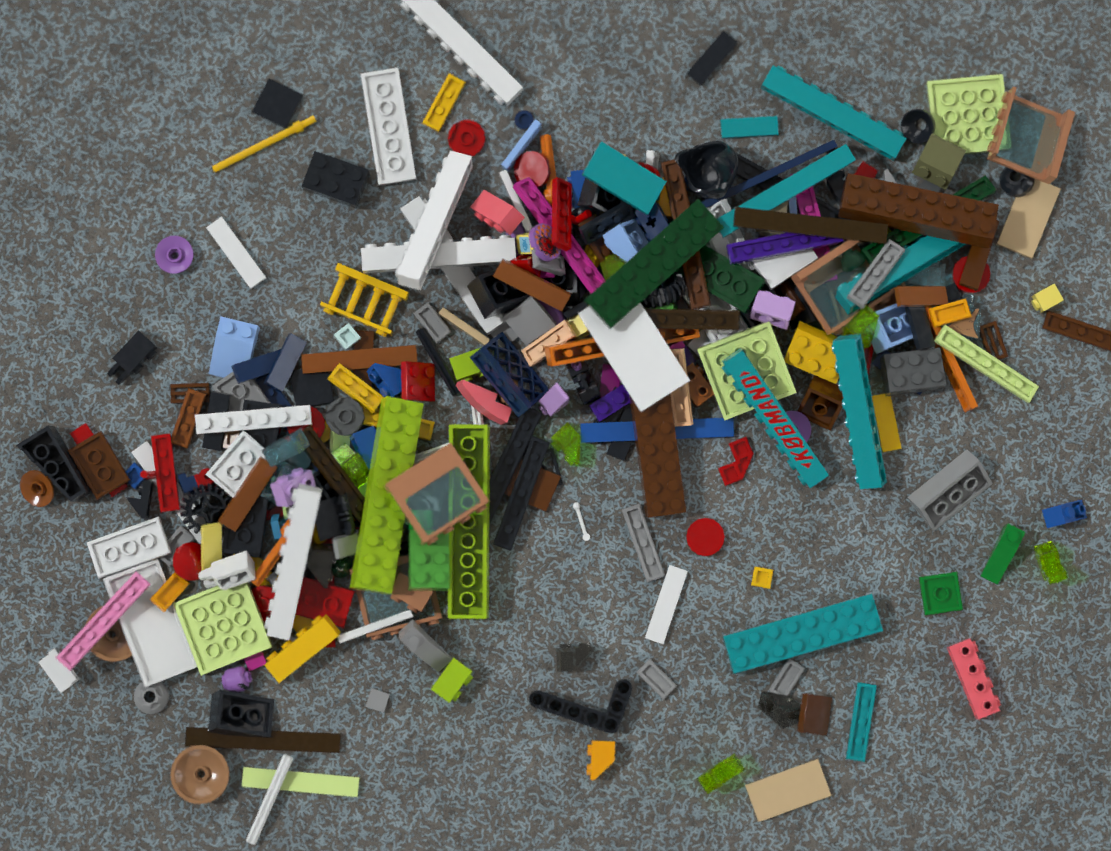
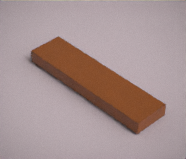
[493,258,571,311]
[218,456,277,532]

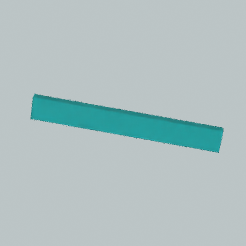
[717,144,856,238]

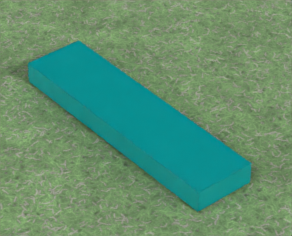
[845,682,877,762]

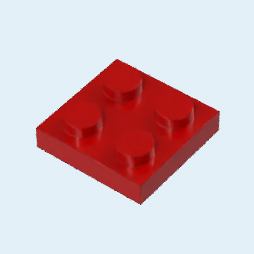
[401,361,435,402]

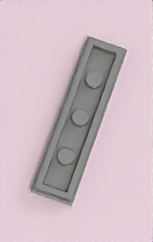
[847,239,905,309]
[622,504,665,582]

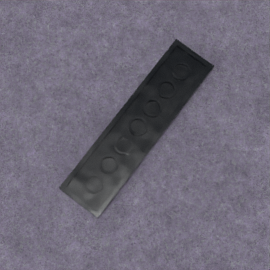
[222,400,283,558]

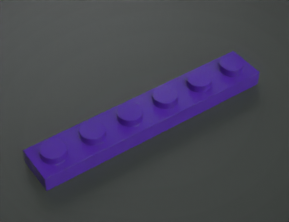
[726,233,843,265]
[589,345,696,422]

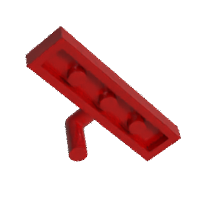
[552,177,592,252]
[140,433,180,513]

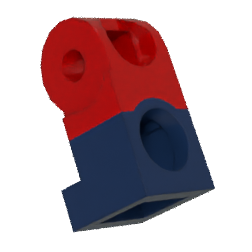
[177,468,214,496]

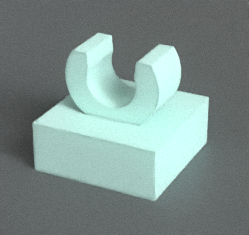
[334,323,361,351]

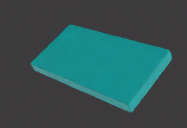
[582,141,667,215]

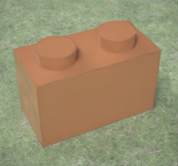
[390,572,434,613]

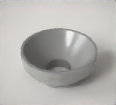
[134,682,169,714]

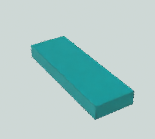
[720,116,779,139]

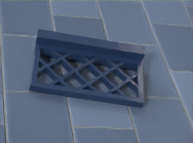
[469,332,550,417]

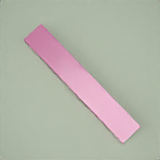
[56,571,151,671]

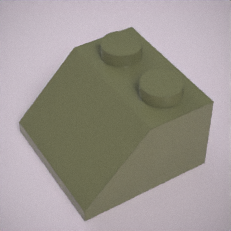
[912,134,966,190]

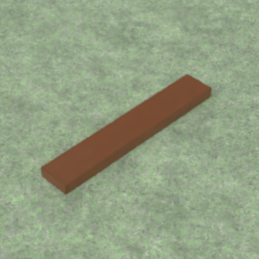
[301,345,417,374]

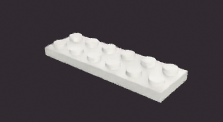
[361,68,416,186]

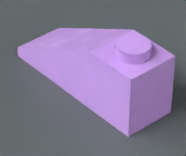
[538,383,569,417]

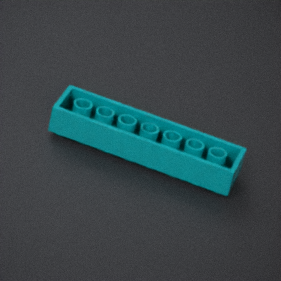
[722,594,883,674]

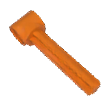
[540,134,556,207]
[251,519,291,587]

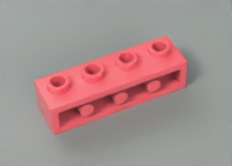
[947,638,1001,719]

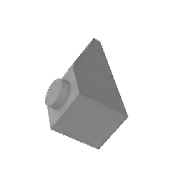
[399,619,452,672]

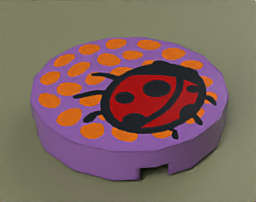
[529,223,561,262]

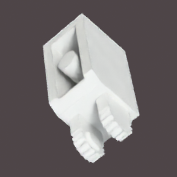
[198,551,256,590]

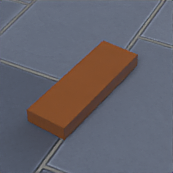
[894,286,948,307]
[171,388,207,449]

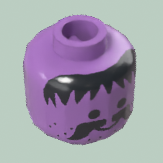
[222,666,252,693]

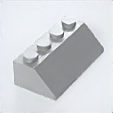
[908,450,993,532]

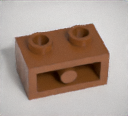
[686,363,714,408]

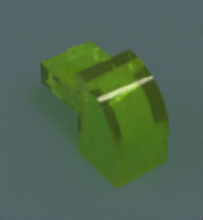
[332,443,369,488]
[1034,541,1068,584]
[697,753,745,795]

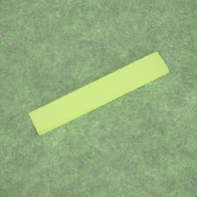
[934,325,1039,403]
[242,767,360,797]

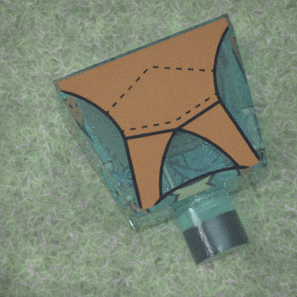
[946,294,981,341]

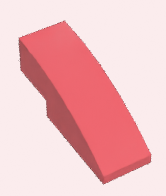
[456,380,512,425]

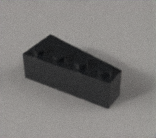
[16,425,92,502]

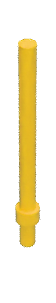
[212,115,317,173]

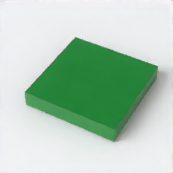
[919,572,963,615]

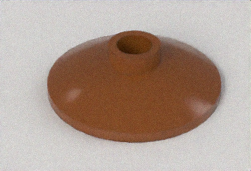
[20,470,54,507]

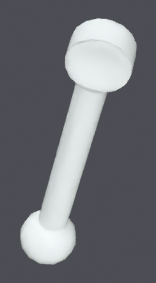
[573,502,590,541]

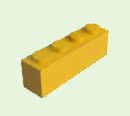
[264,614,341,683]

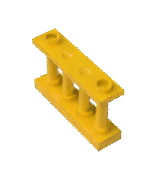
[320,263,409,337]

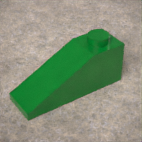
[980,524,1025,585]

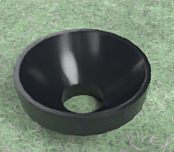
[901,109,935,144]
[1000,163,1035,197]

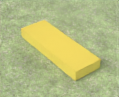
[201,522,222,571]

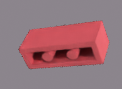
[470,190,525,235]

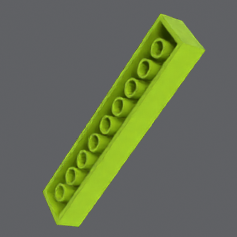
[350,396,424,595]
[448,424,490,619]

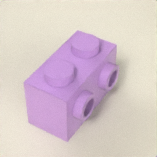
[750,290,796,330]
[270,468,316,507]

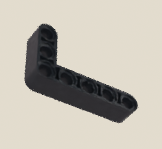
[529,679,632,734]

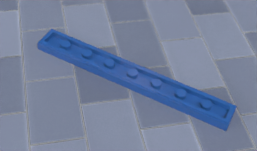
[580,417,734,443]

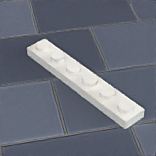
[195,405,312,434]

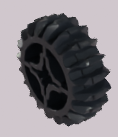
[640,271,686,308]
[180,483,230,534]

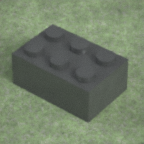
[880,348,946,396]

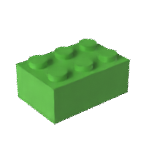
[408,530,450,591]

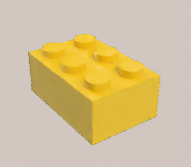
[784,321,839,384]

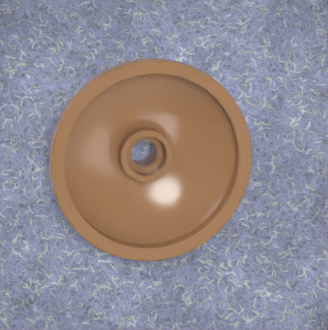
[85,606,132,662]
[171,745,229,804]

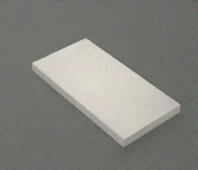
[578,303,690,412]
[103,559,197,687]

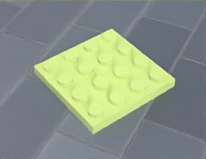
[927,74,1011,154]
[697,322,796,420]
[173,582,273,675]

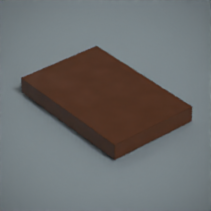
[68,431,131,500]
[504,460,561,512]

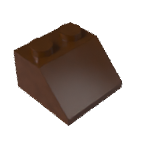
[797,375,843,431]

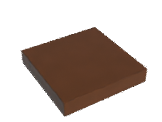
[797,693,832,736]

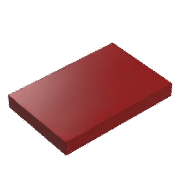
[295,577,355,628]

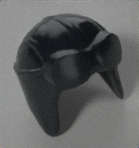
[675,141,738,199]

